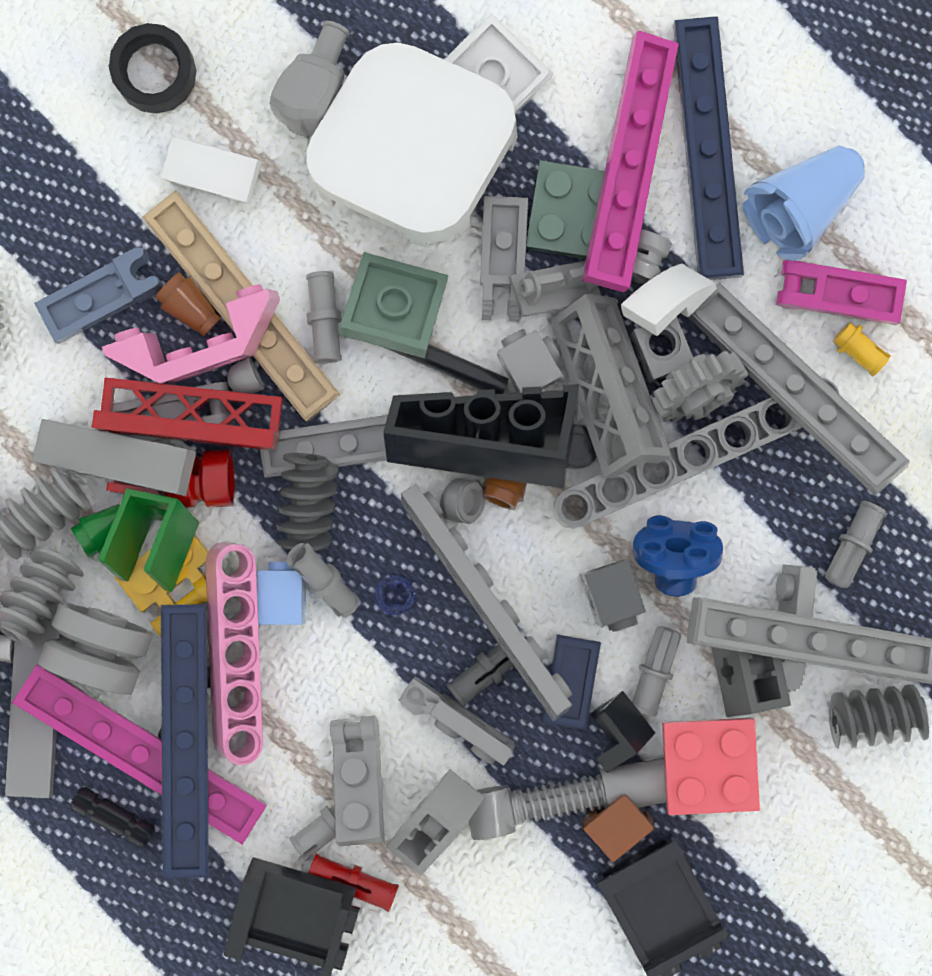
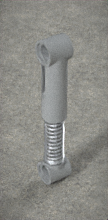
[469,758,666,840]

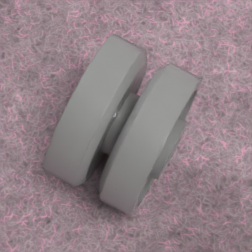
[37,602,154,695]

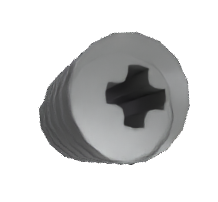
[0,467,92,560]
[0,547,84,650]

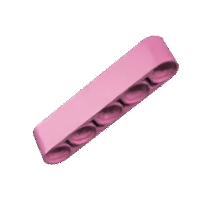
[205,542,263,765]

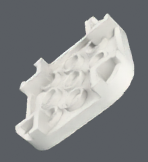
[306,43,518,247]

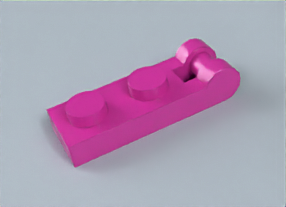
[776,260,907,325]

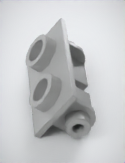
[509,261,601,317]

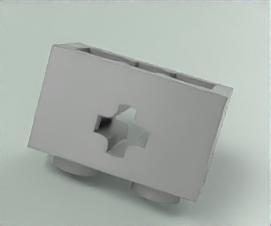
[386,769,485,876]

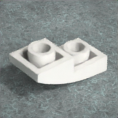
[160,136,262,204]
[621,264,717,336]

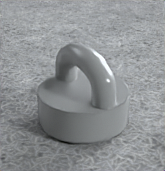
[439,478,485,524]

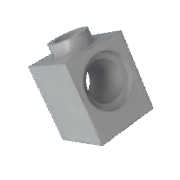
[630,317,693,384]

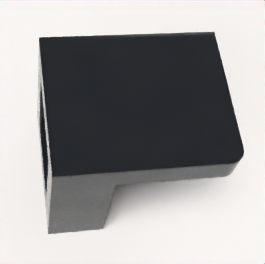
[591,691,656,772]

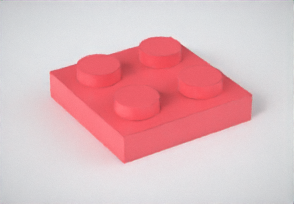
[662,718,760,815]

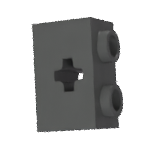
[579,560,646,632]
[712,647,791,717]

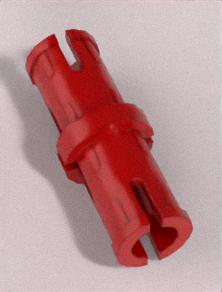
[308,854,399,912]

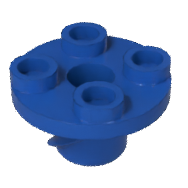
[633,515,723,597]

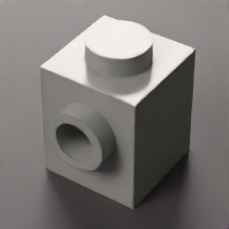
[497,329,563,393]

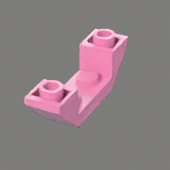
[102,284,280,384]

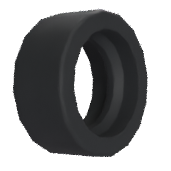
[108,23,197,114]

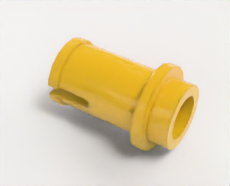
[832,322,891,377]

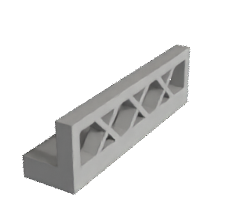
[550,294,671,478]

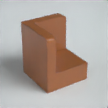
[583,794,654,863]

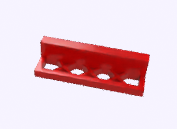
[92,377,283,451]

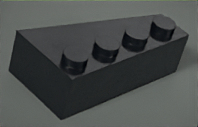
[384,384,579,489]

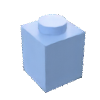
[257,562,306,625]

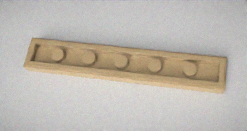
[142,190,341,422]

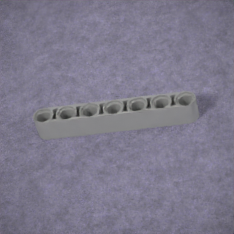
[553,378,839,529]

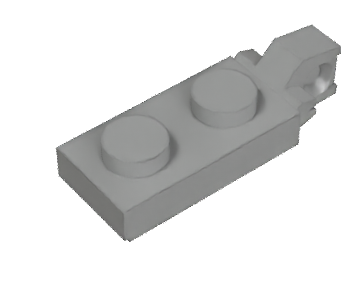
[399,676,515,766]

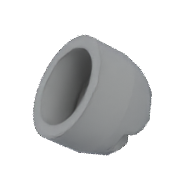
[227,357,264,394]

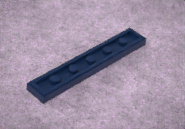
[673,16,744,280]
[161,604,209,879]

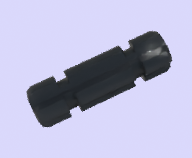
[70,787,155,848]

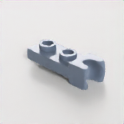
[34,247,164,344]

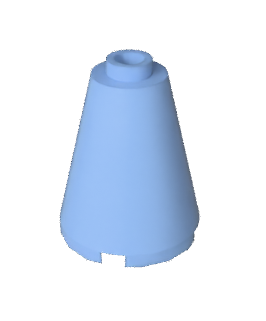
[742,146,865,261]

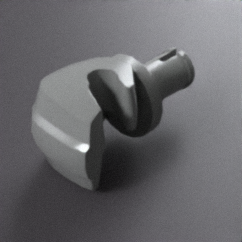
[269,21,350,137]

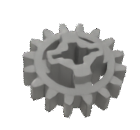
[651,351,748,422]

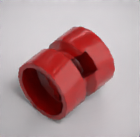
[165,450,235,508]

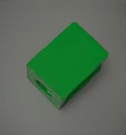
[99,488,200,592]

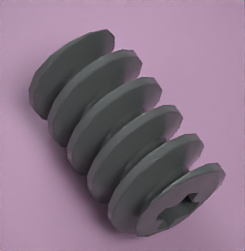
[275,453,339,551]
[829,684,929,749]

